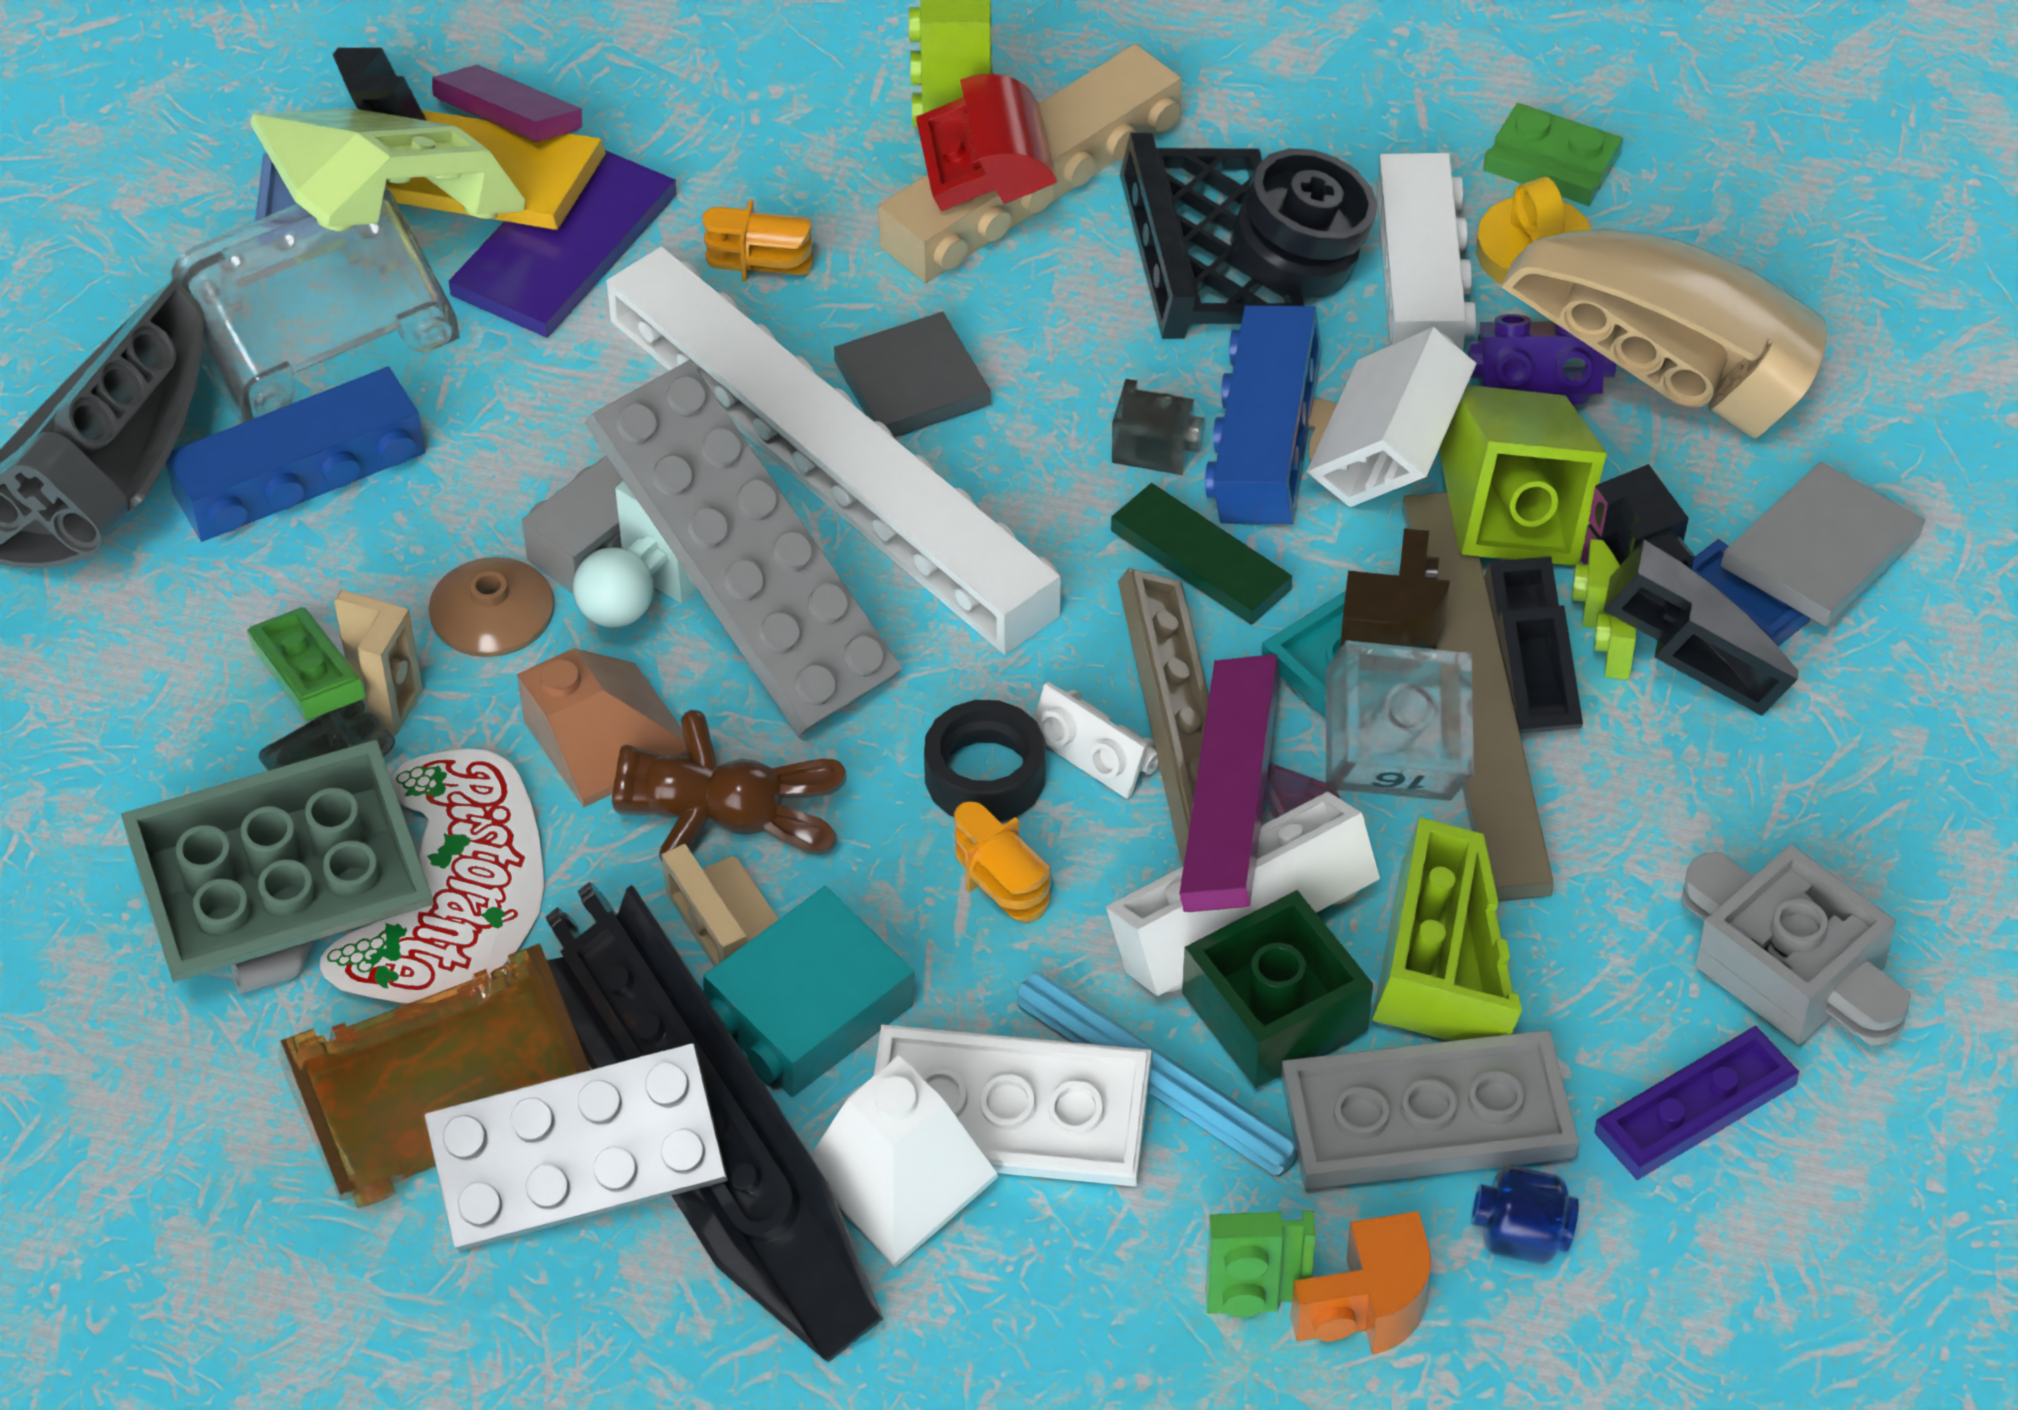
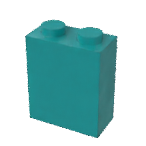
[703,885,915,1097]

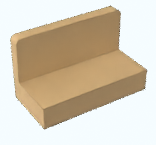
[334,590,423,736]
[662,844,779,967]

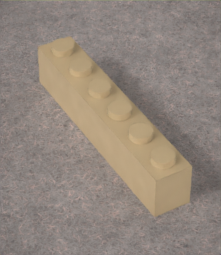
[878,44,1182,283]

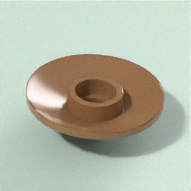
[429,557,554,657]

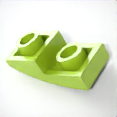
[1572,539,1636,680]

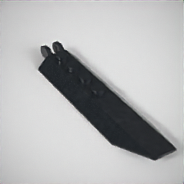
[528,881,883,1362]

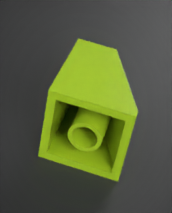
[1439,385,1607,566]

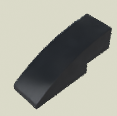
[1604,540,1799,716]
[1484,556,1583,734]

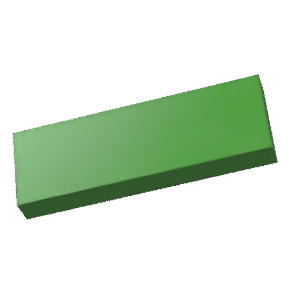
[247,607,366,721]

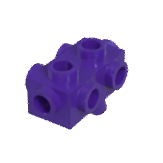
[1468,314,1616,405]

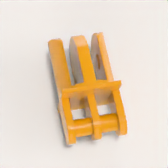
[702,199,813,282]
[954,801,1051,923]

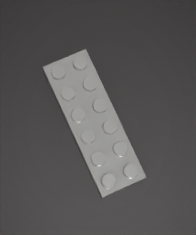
[585,360,903,736]

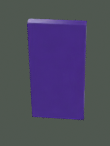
[449,150,677,338]

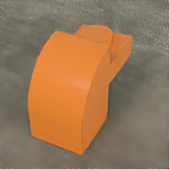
[1290,1211,1431,1355]

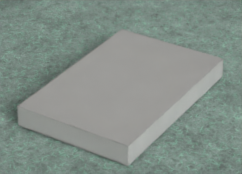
[1720,461,1925,627]

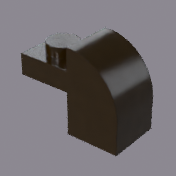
[1339,528,1450,664]

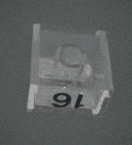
[1326,640,1474,801]

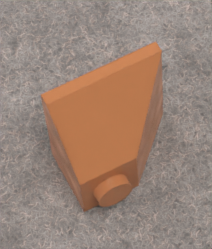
[517,648,689,808]

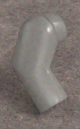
[231,941,313,994]

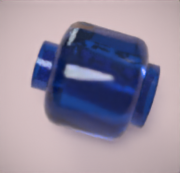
[1471,1165,1579,1265]

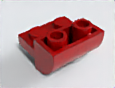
[915,74,1058,212]

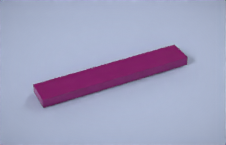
[1179,654,1280,912]

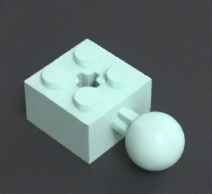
[573,443,753,628]

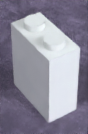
[1306,327,1477,507]

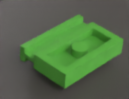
[1483,102,1623,206]
[1205,1210,1316,1317]

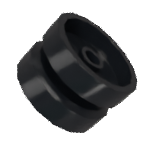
[1230,148,1378,298]

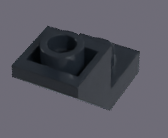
[332,48,427,121]

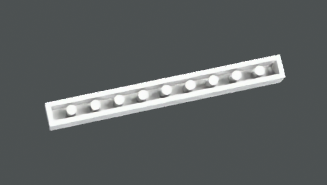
[606,246,1061,655]

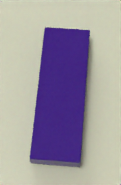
[1594,1025,1799,1180]

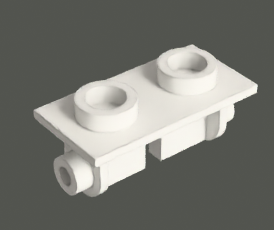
[1034,681,1159,799]

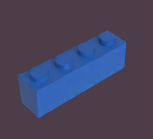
[1205,306,1322,524]
[166,366,425,542]

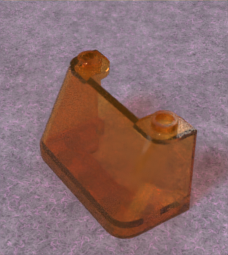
[278,943,590,1208]

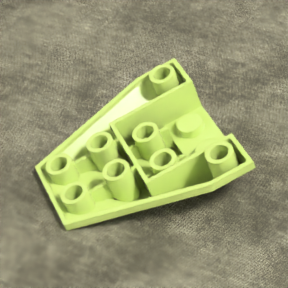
[250,108,526,231]

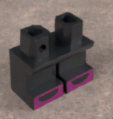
[1581,464,1695,570]

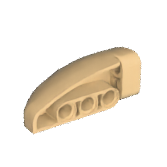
[1501,229,1827,439]

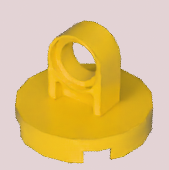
[1475,176,1592,284]

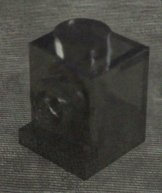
[1112,379,1205,475]

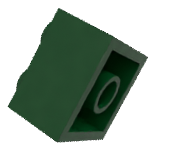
[1182,890,1373,1088]

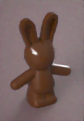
[612,710,847,862]

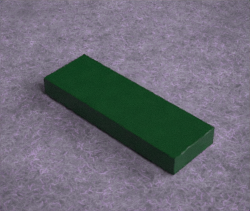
[1111,482,1292,625]

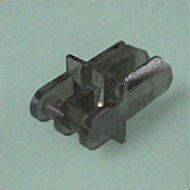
[258,700,395,771]

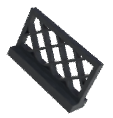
[1120,133,1304,339]

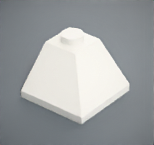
[811,1054,998,1268]

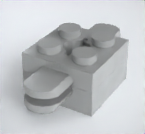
[1681,844,1910,1046]

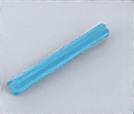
[1017,972,1298,1176]

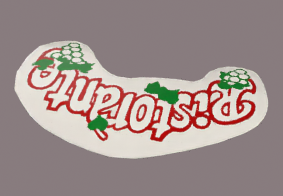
[320,749,544,1004]

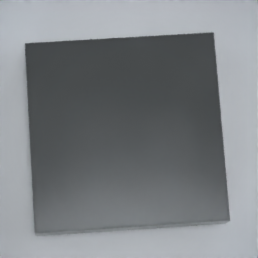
[834,311,991,437]

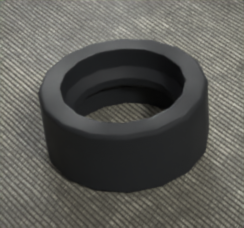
[924,700,1045,822]

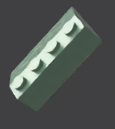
[121,739,434,983]

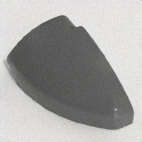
[0,278,205,568]

